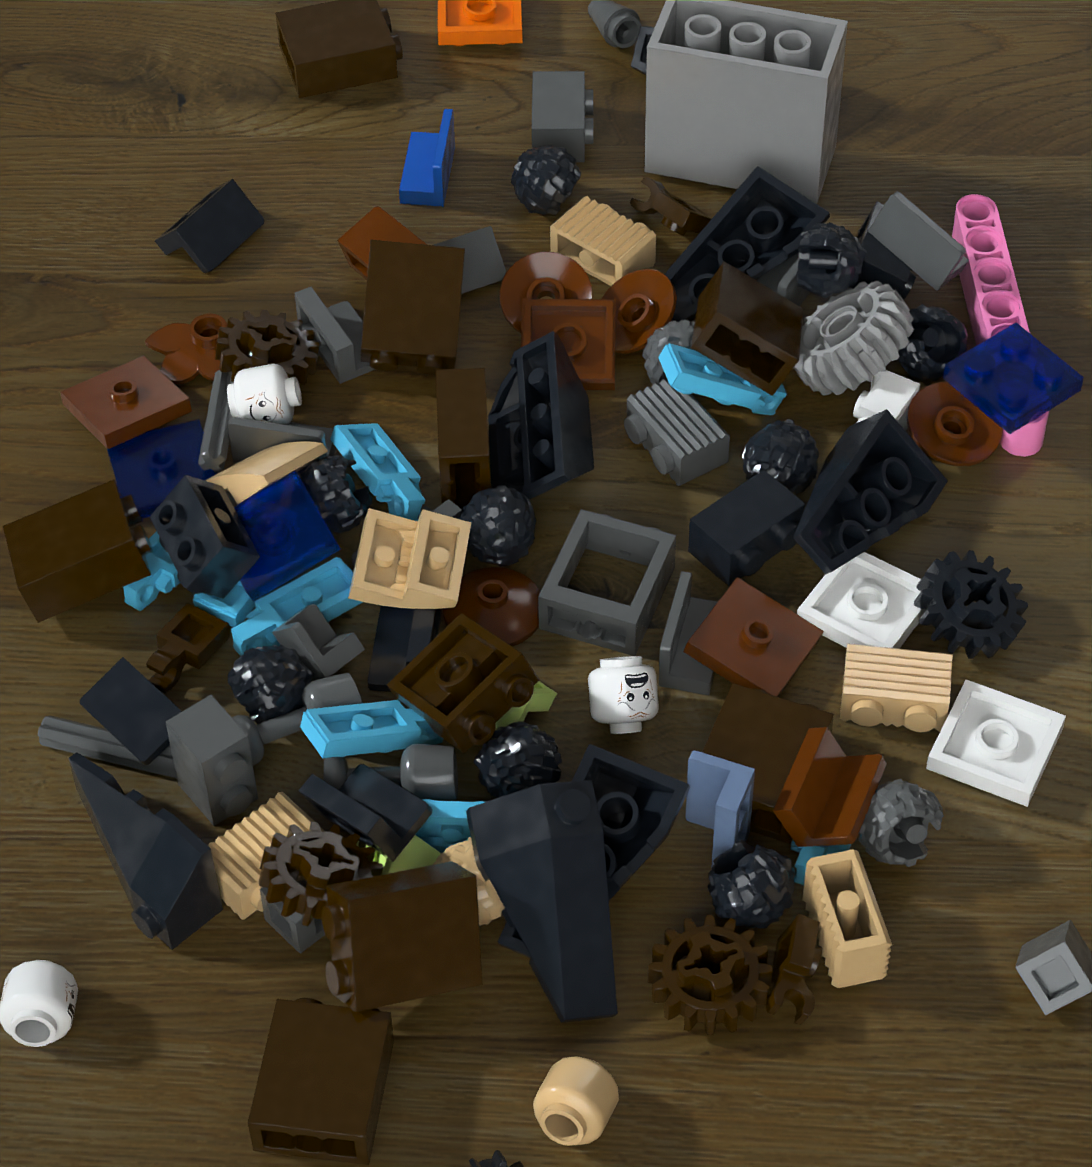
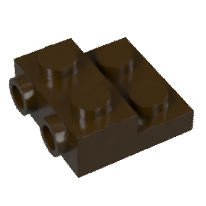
[387,613,540,754]

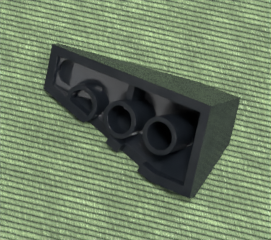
[664,166,830,322]
[793,409,948,575]
[497,744,690,958]
[68,752,223,950]
[466,780,618,1023]

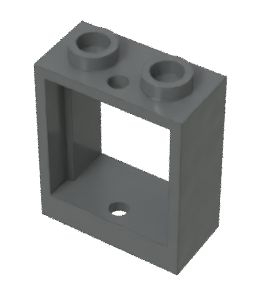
[538,509,676,656]

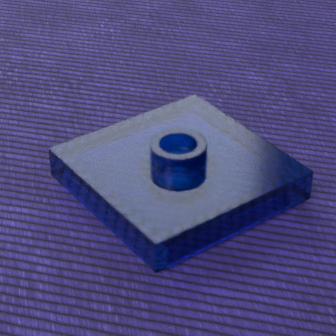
[106,419,217,518]
[234,470,341,602]

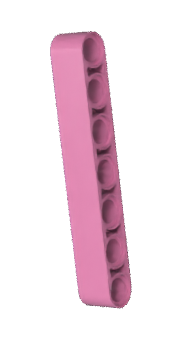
[952,194,1049,457]

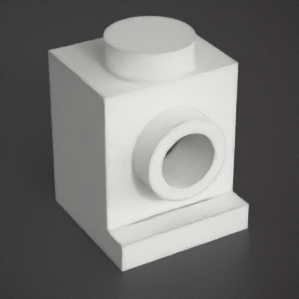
[853,370,920,431]

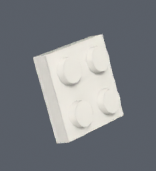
[797,552,926,649]
[926,679,1066,807]

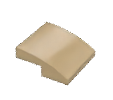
[205,441,328,504]
[348,508,471,609]

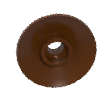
[500,251,592,333]
[602,269,677,354]
[907,382,1003,466]
[443,567,540,647]

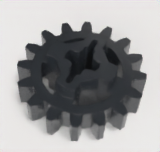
[914,550,1028,659]

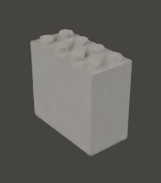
[644,0,848,204]

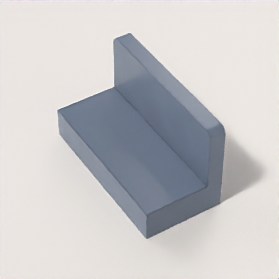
[685,750,755,867]

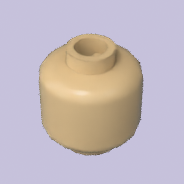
[533,1056,619,1146]

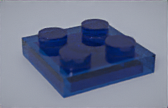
[943,323,1084,434]

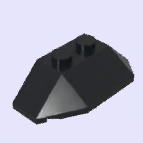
[488,331,594,500]

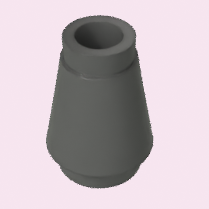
[588,0,641,48]

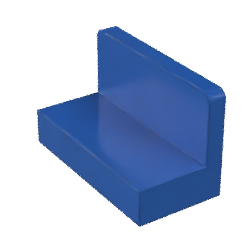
[399,109,455,207]

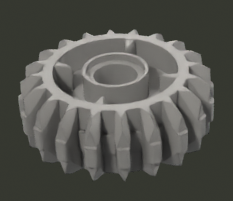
[794,281,914,396]

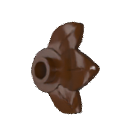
[145,314,228,384]

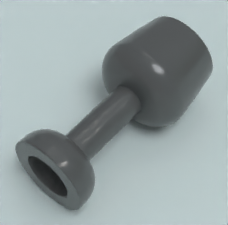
[232,673,363,766]
[324,744,458,801]

